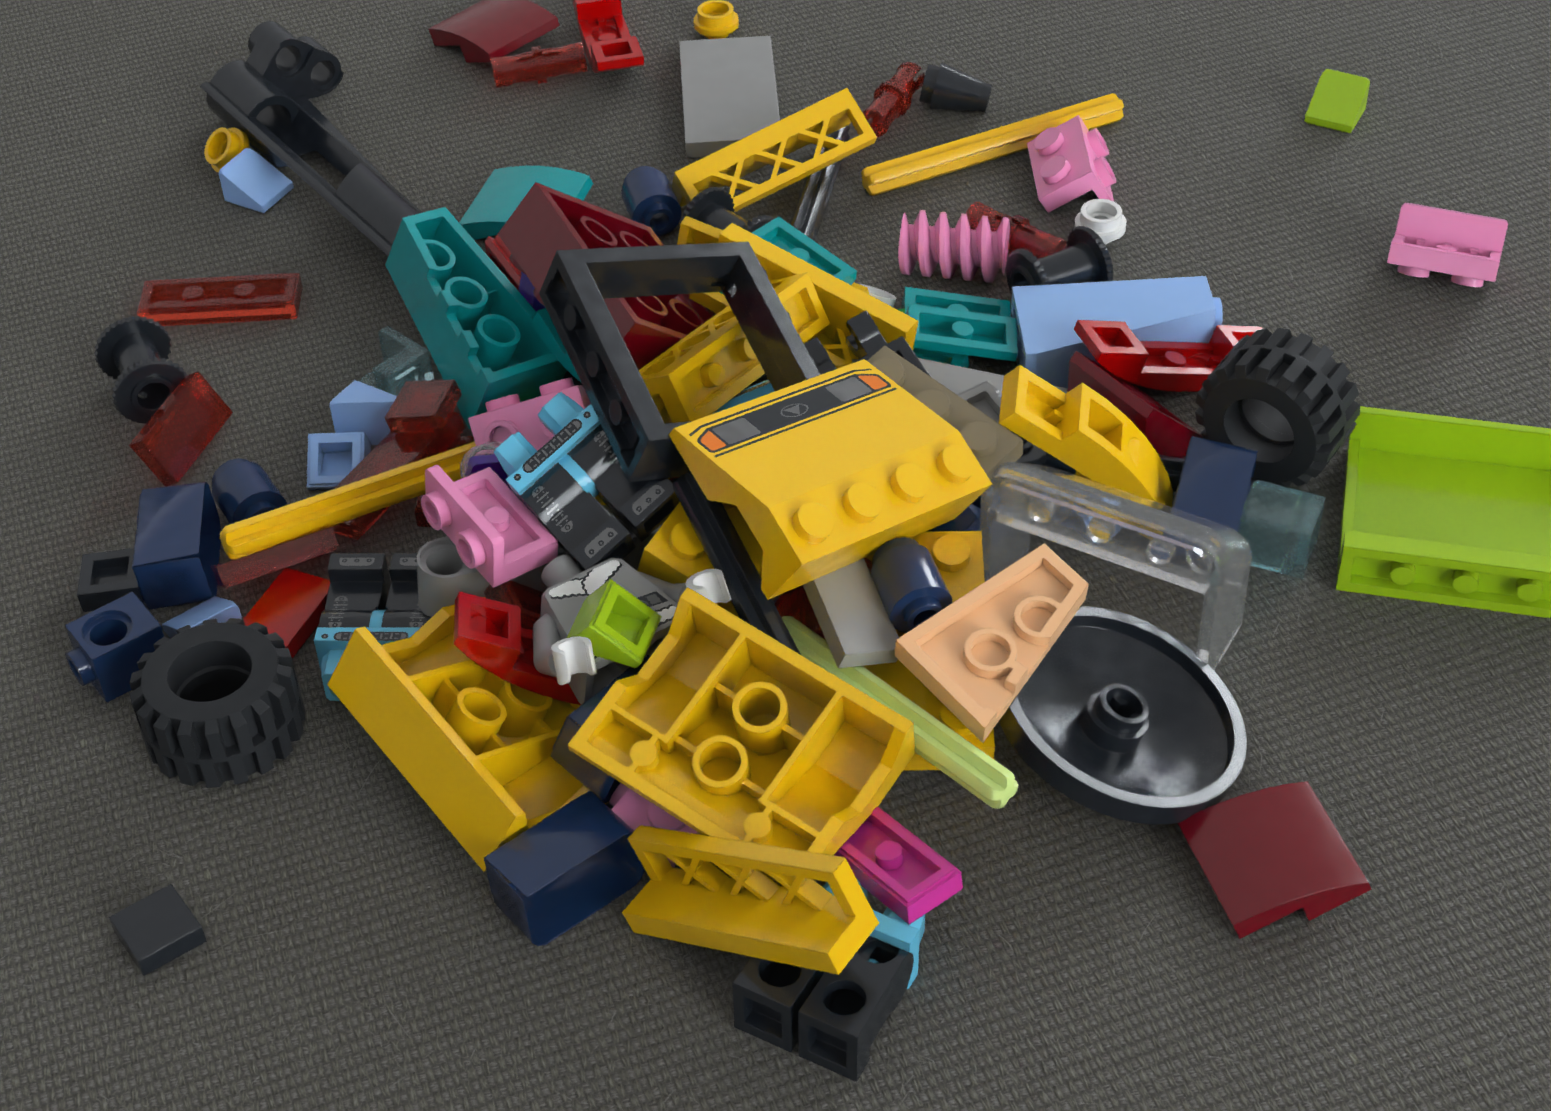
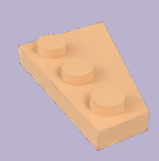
[894,543,1089,743]

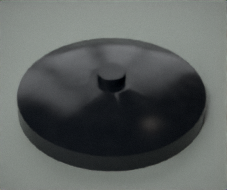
[999,606,1247,824]

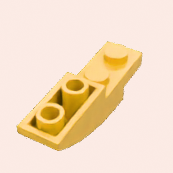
[999,365,1173,542]

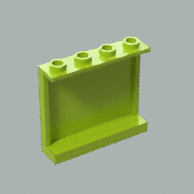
[1336,406,1551,618]

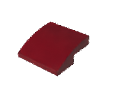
[428,0,560,63]
[1178,781,1372,939]

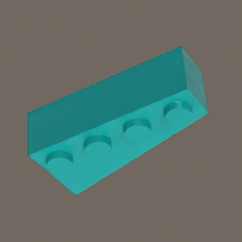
[385,207,567,429]

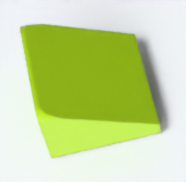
[1304,69,1370,133]
[567,579,662,668]

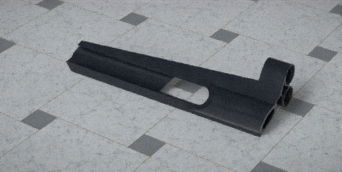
[200,21,423,256]

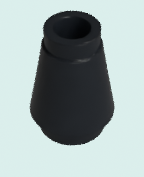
[920,62,992,113]

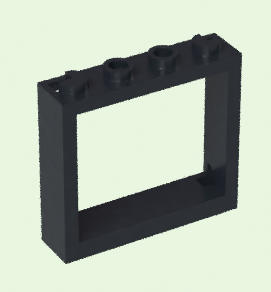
[539,242,820,482]

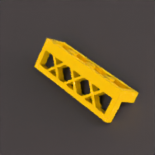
[672,88,877,212]
[689,223,918,369]
[639,272,830,423]
[622,825,879,975]

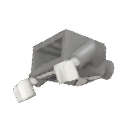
[533,555,731,705]

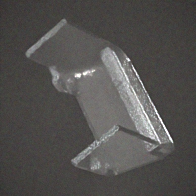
[980,462,1252,671]

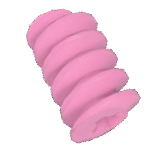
[898,210,1010,283]

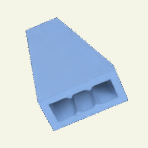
[1011,276,1223,388]

